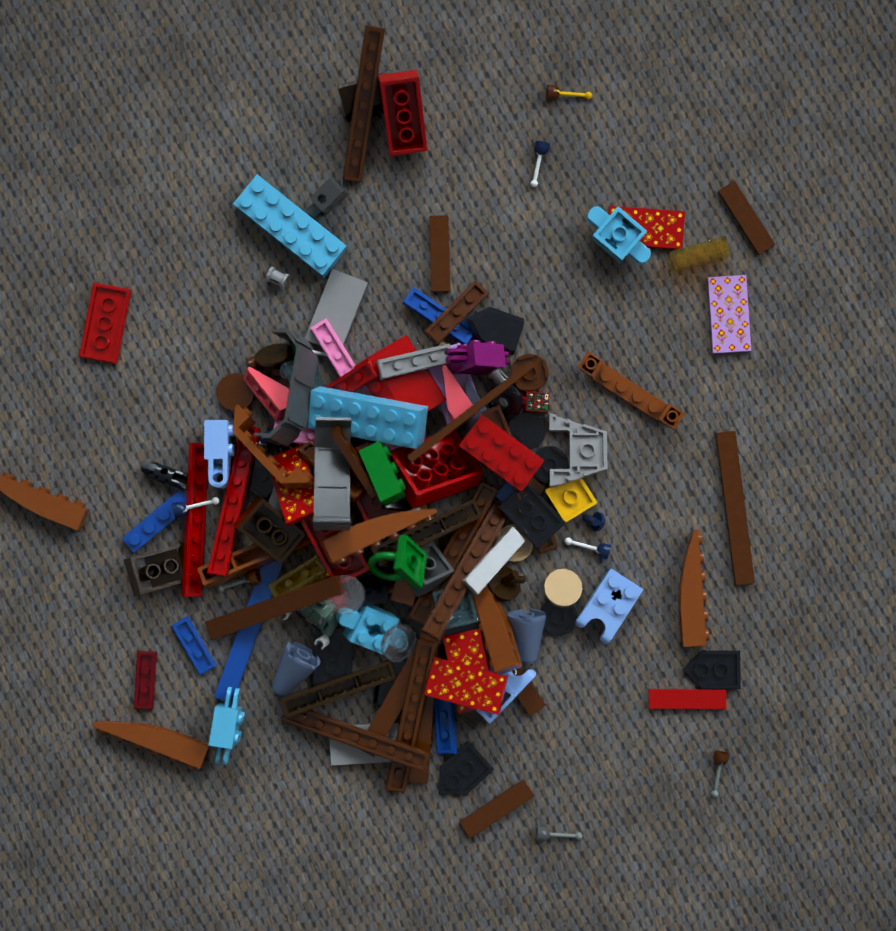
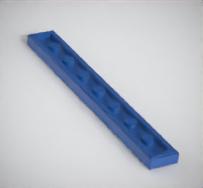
[214,561,284,704]

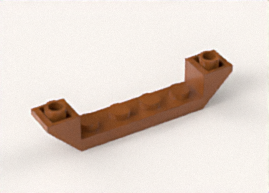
[577,351,685,430]
[233,404,314,489]

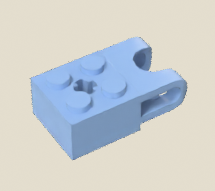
[204,420,236,489]
[575,568,644,645]
[476,666,537,723]

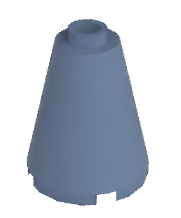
[508,609,546,664]
[272,642,320,696]

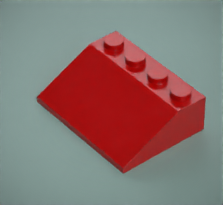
[354,335,447,413]
[390,430,484,509]

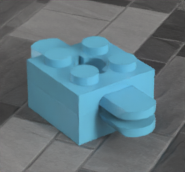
[587,206,651,265]
[336,605,407,654]
[209,687,245,766]

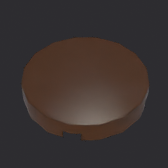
[511,354,548,392]
[216,373,255,411]

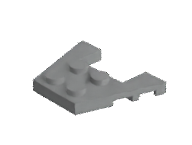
[549,414,608,488]

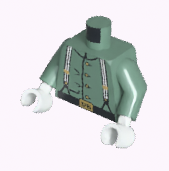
[283,599,338,649]

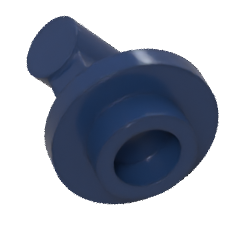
[583,512,605,531]

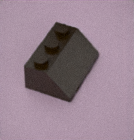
[337,69,394,122]

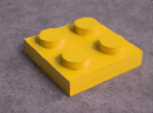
[545,478,597,522]

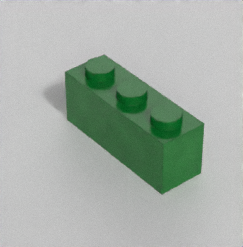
[359,441,406,506]

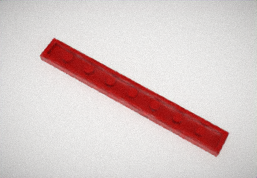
[207,427,261,578]
[182,442,208,597]

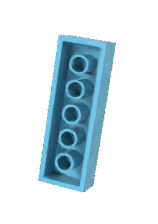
[233,174,348,278]
[308,386,428,449]

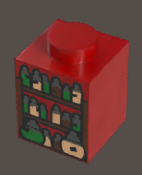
[522,391,550,413]

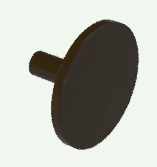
[255,343,293,376]
[487,565,525,601]

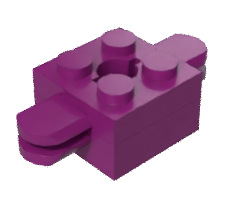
[445,340,510,375]

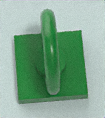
[368,534,427,589]

